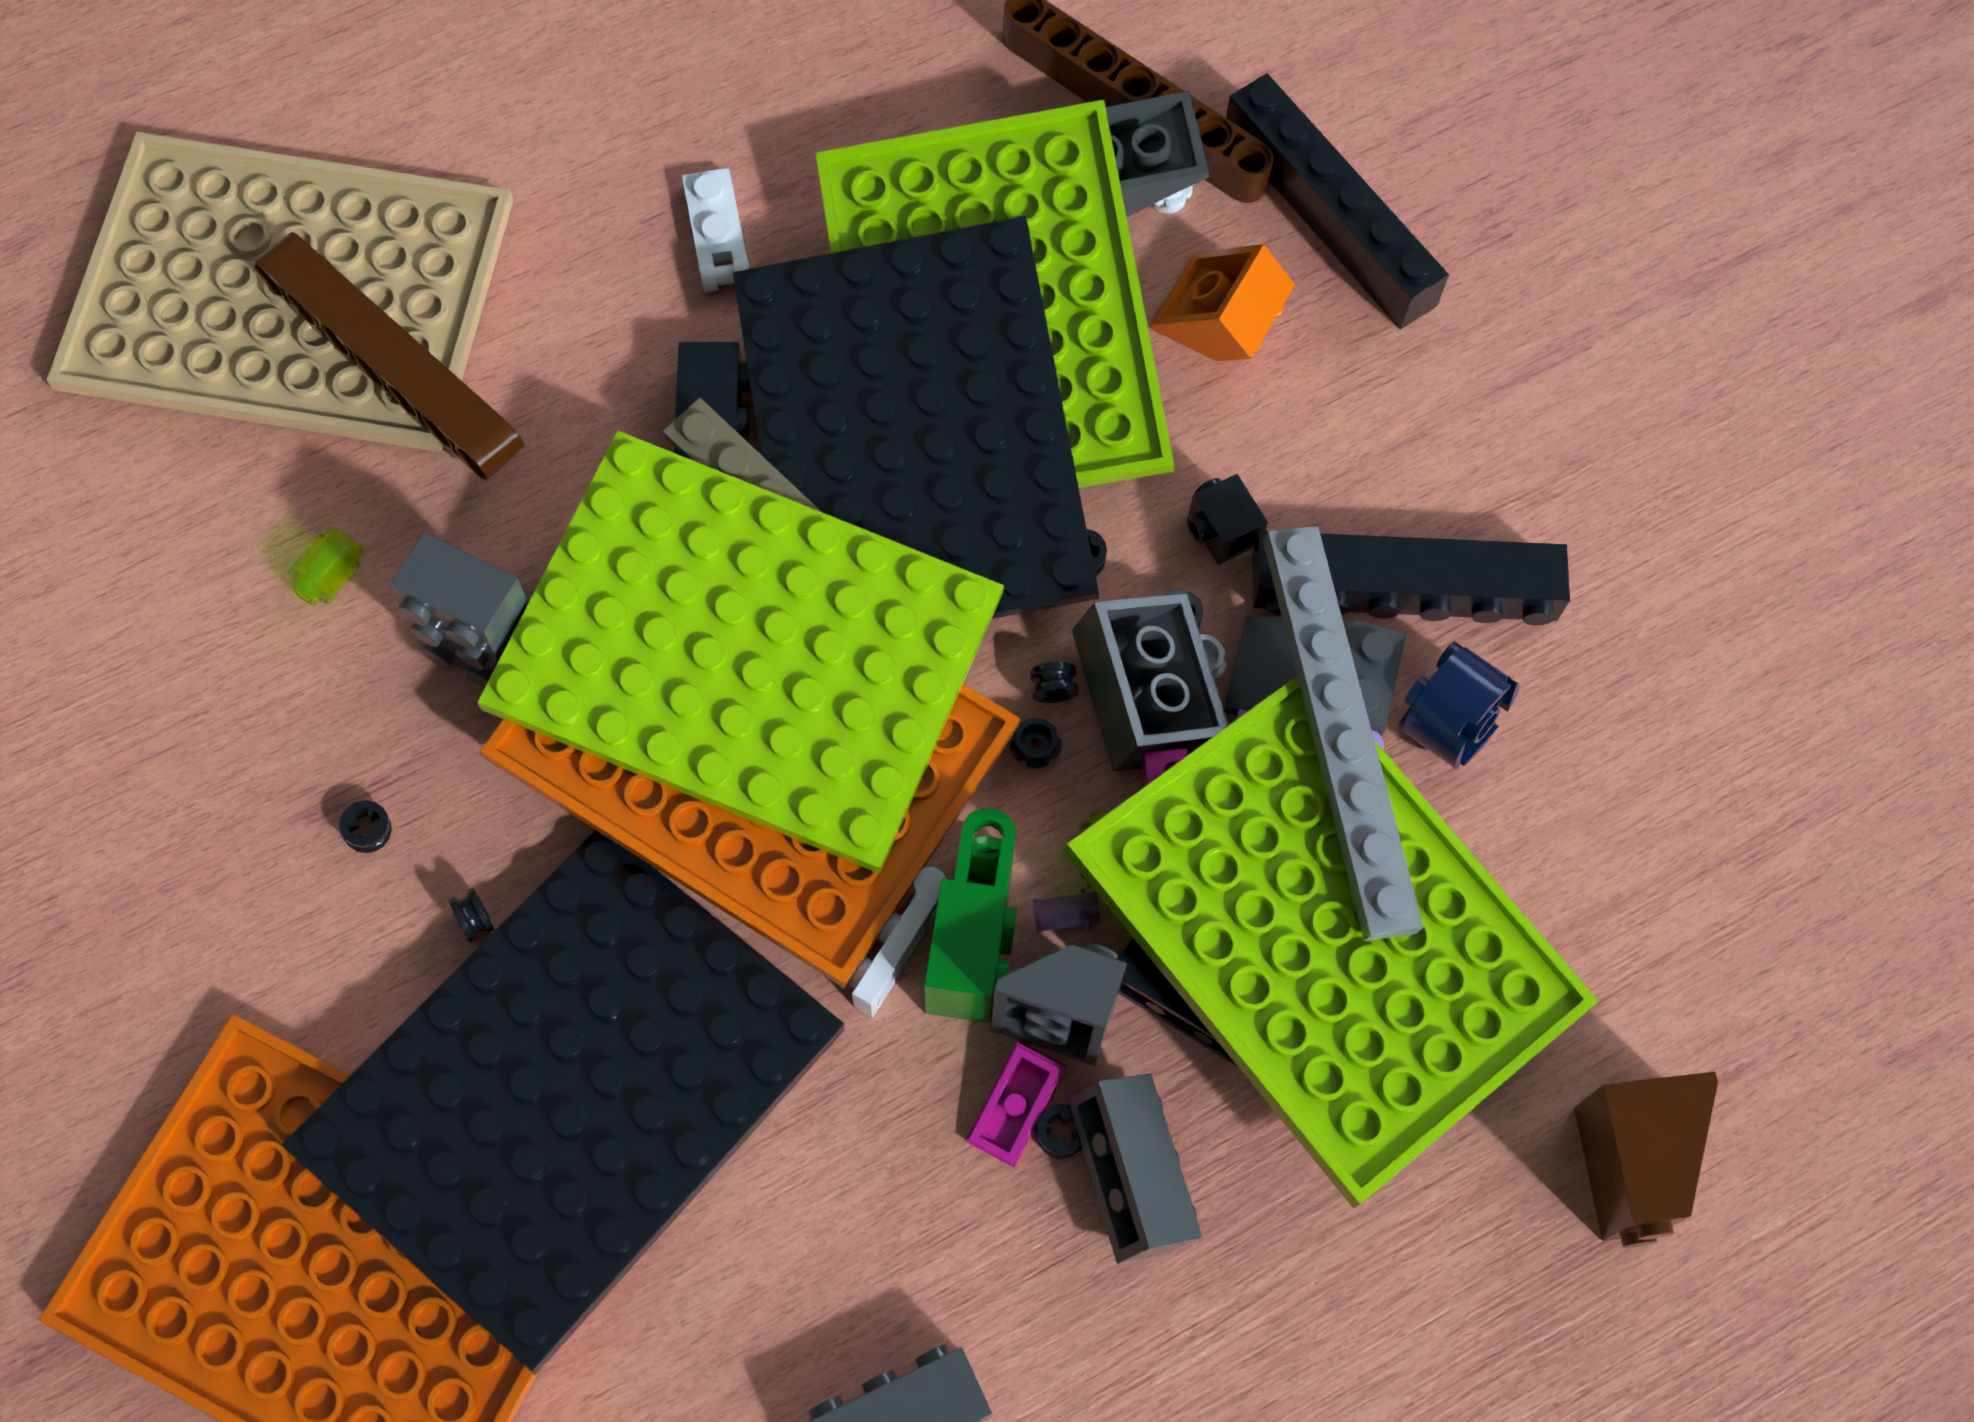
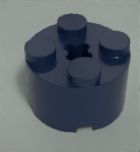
[1399,641,1520,769]

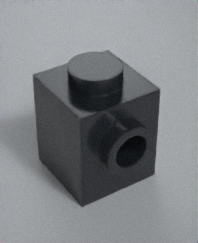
[1187,474,1268,565]

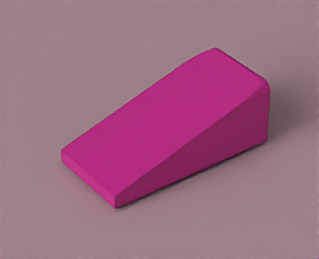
[965,1041,1068,1168]

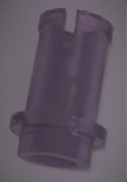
[1032,888,1101,933]

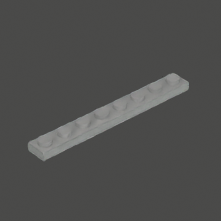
[1263,526,1423,941]

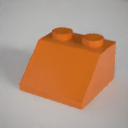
[1150,244,1295,361]

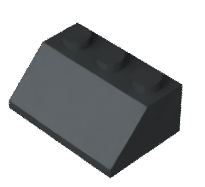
[1072,593,1229,772]
[991,944,1127,1066]

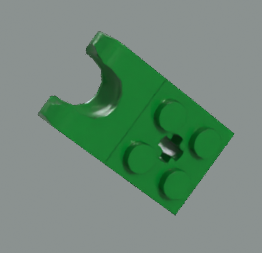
[924,808,1017,1023]

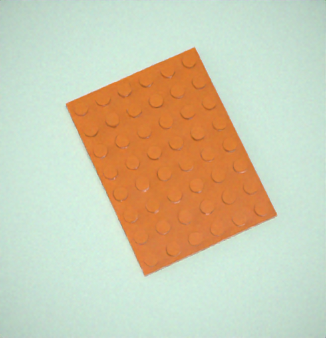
[479,683,1021,989]
[38,1014,539,1422]

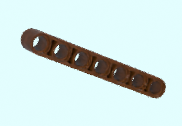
[1003,0,1273,203]
[252,231,525,481]

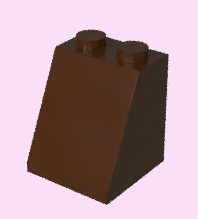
[1574,1071,1718,1248]

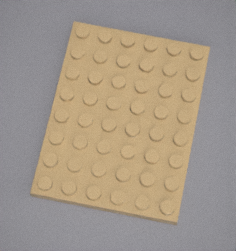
[46,132,513,452]

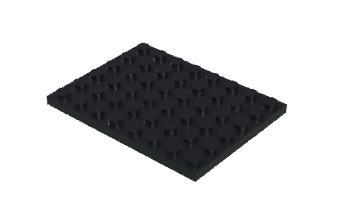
[733,216,1099,619]
[282,830,845,1375]

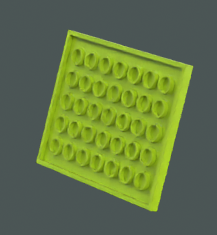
[815,100,1174,488]
[477,430,1004,874]
[1063,676,1599,1209]

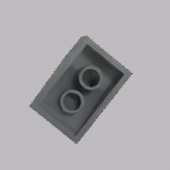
[1105,91,1209,216]
[1224,616,1406,736]

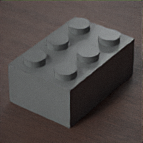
[389,532,528,687]

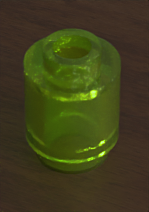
[287,527,364,605]

